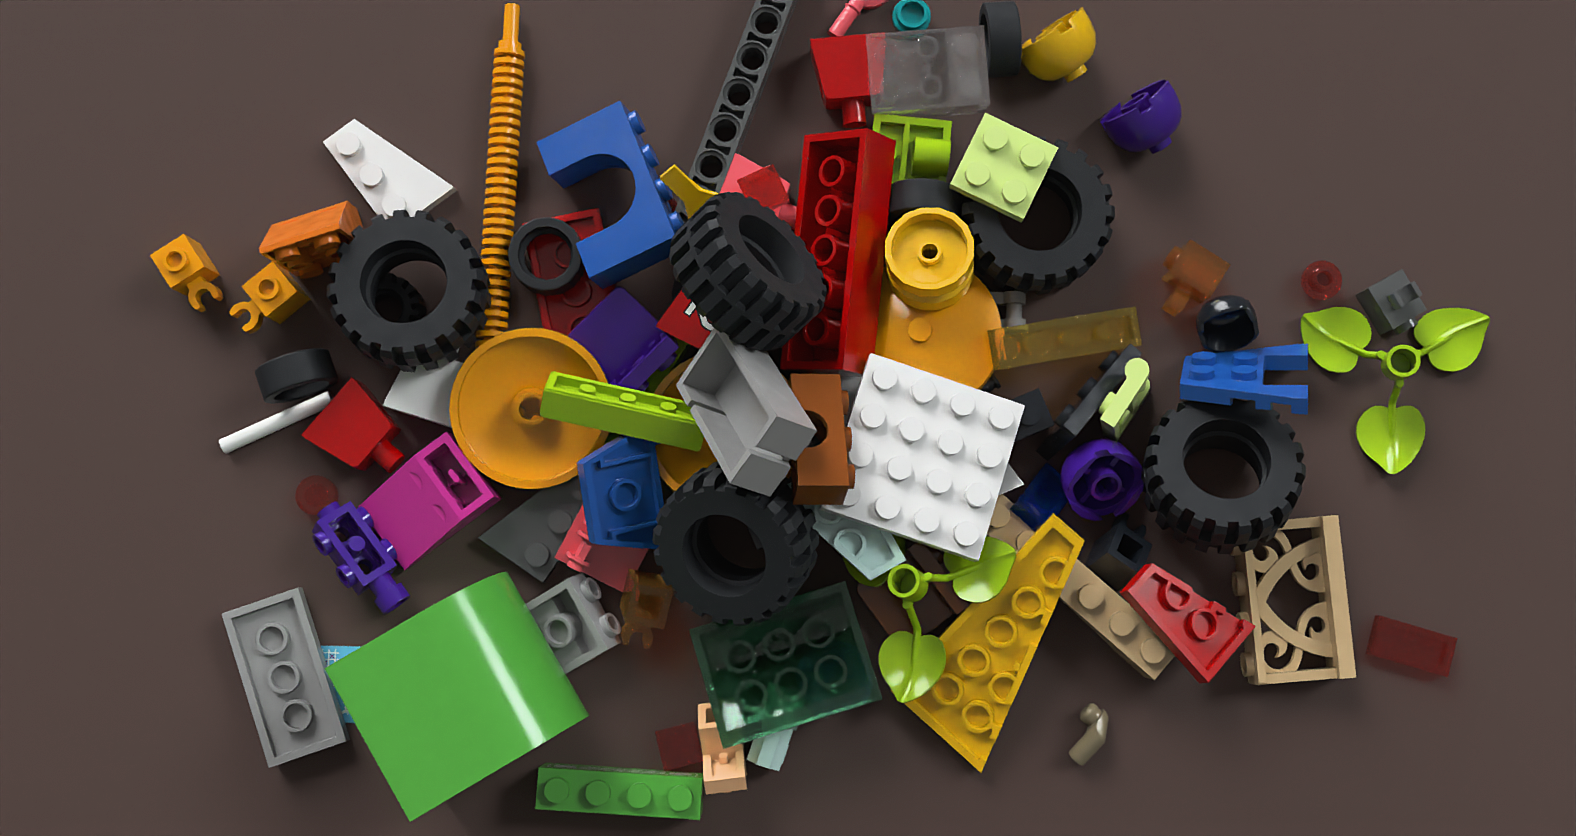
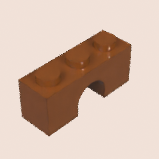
[788,374,855,505]

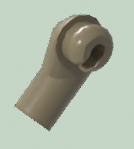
[1069,703,1109,766]

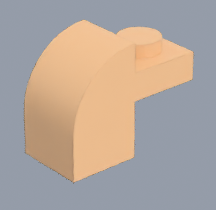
[698,699,747,795]

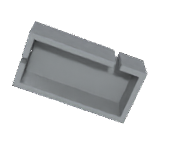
[676,328,817,496]

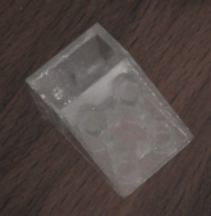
[865,25,990,116]

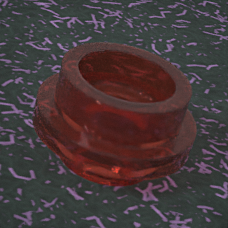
[1301,260,1342,300]

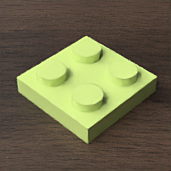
[949,113,1058,223]

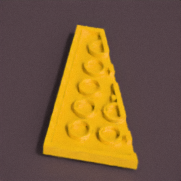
[891,513,1084,773]

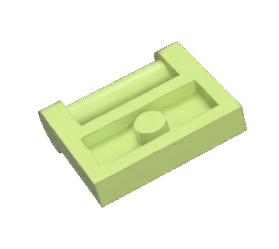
[1098,358,1150,442]

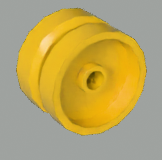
[885,208,974,310]

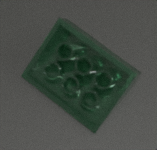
[689,581,883,749]

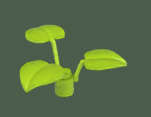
[1300,307,1490,474]
[842,534,1017,703]

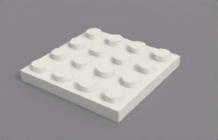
[819,353,1025,562]

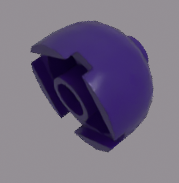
[1100,79,1182,154]
[1060,439,1144,521]

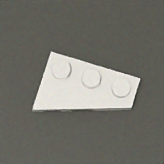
[323,119,457,220]

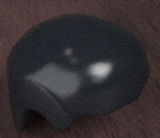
[1196,295,1259,352]

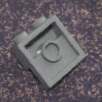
[526,572,621,674]

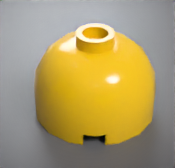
[1021,7,1096,83]

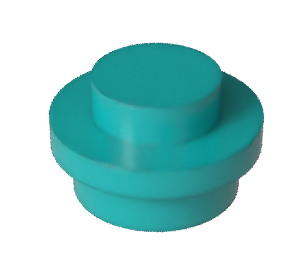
[892,0,931,36]

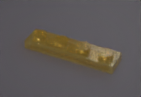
[987,306,1142,370]

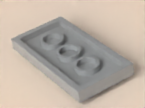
[222,587,350,768]

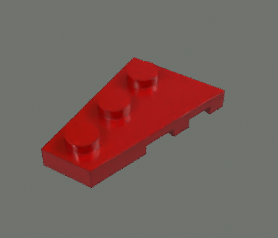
[1120,563,1256,684]

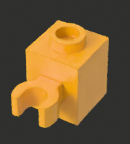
[150,234,223,312]
[229,261,310,334]

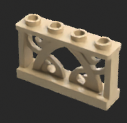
[1230,515,1356,685]

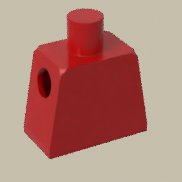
[810,32,885,128]
[301,377,405,473]

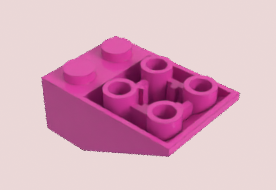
[358,431,502,570]

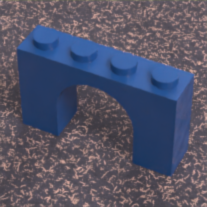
[536,101,684,289]

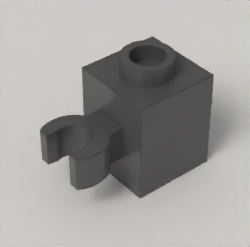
[1355,269,1427,335]

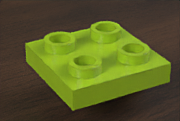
[872,113,952,184]

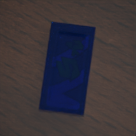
[1010,463,1067,532]

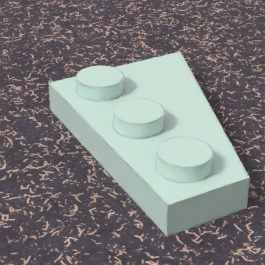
[787,483,906,581]

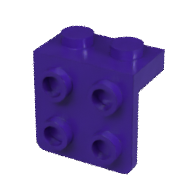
[568,286,679,391]

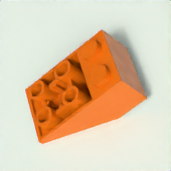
[259,200,363,279]

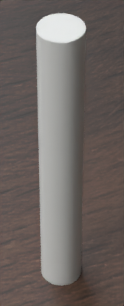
[219,391,333,454]

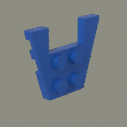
[1180,344,1308,414]
[576,435,664,549]

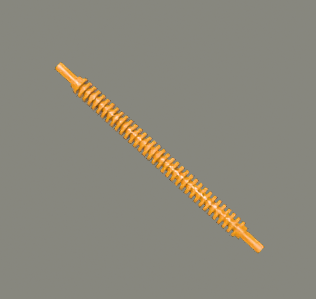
[475,3,525,348]

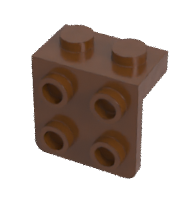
[857,542,970,636]

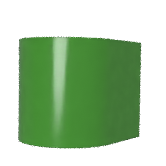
[324,572,589,822]

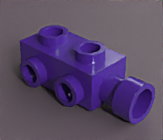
[312,501,411,615]

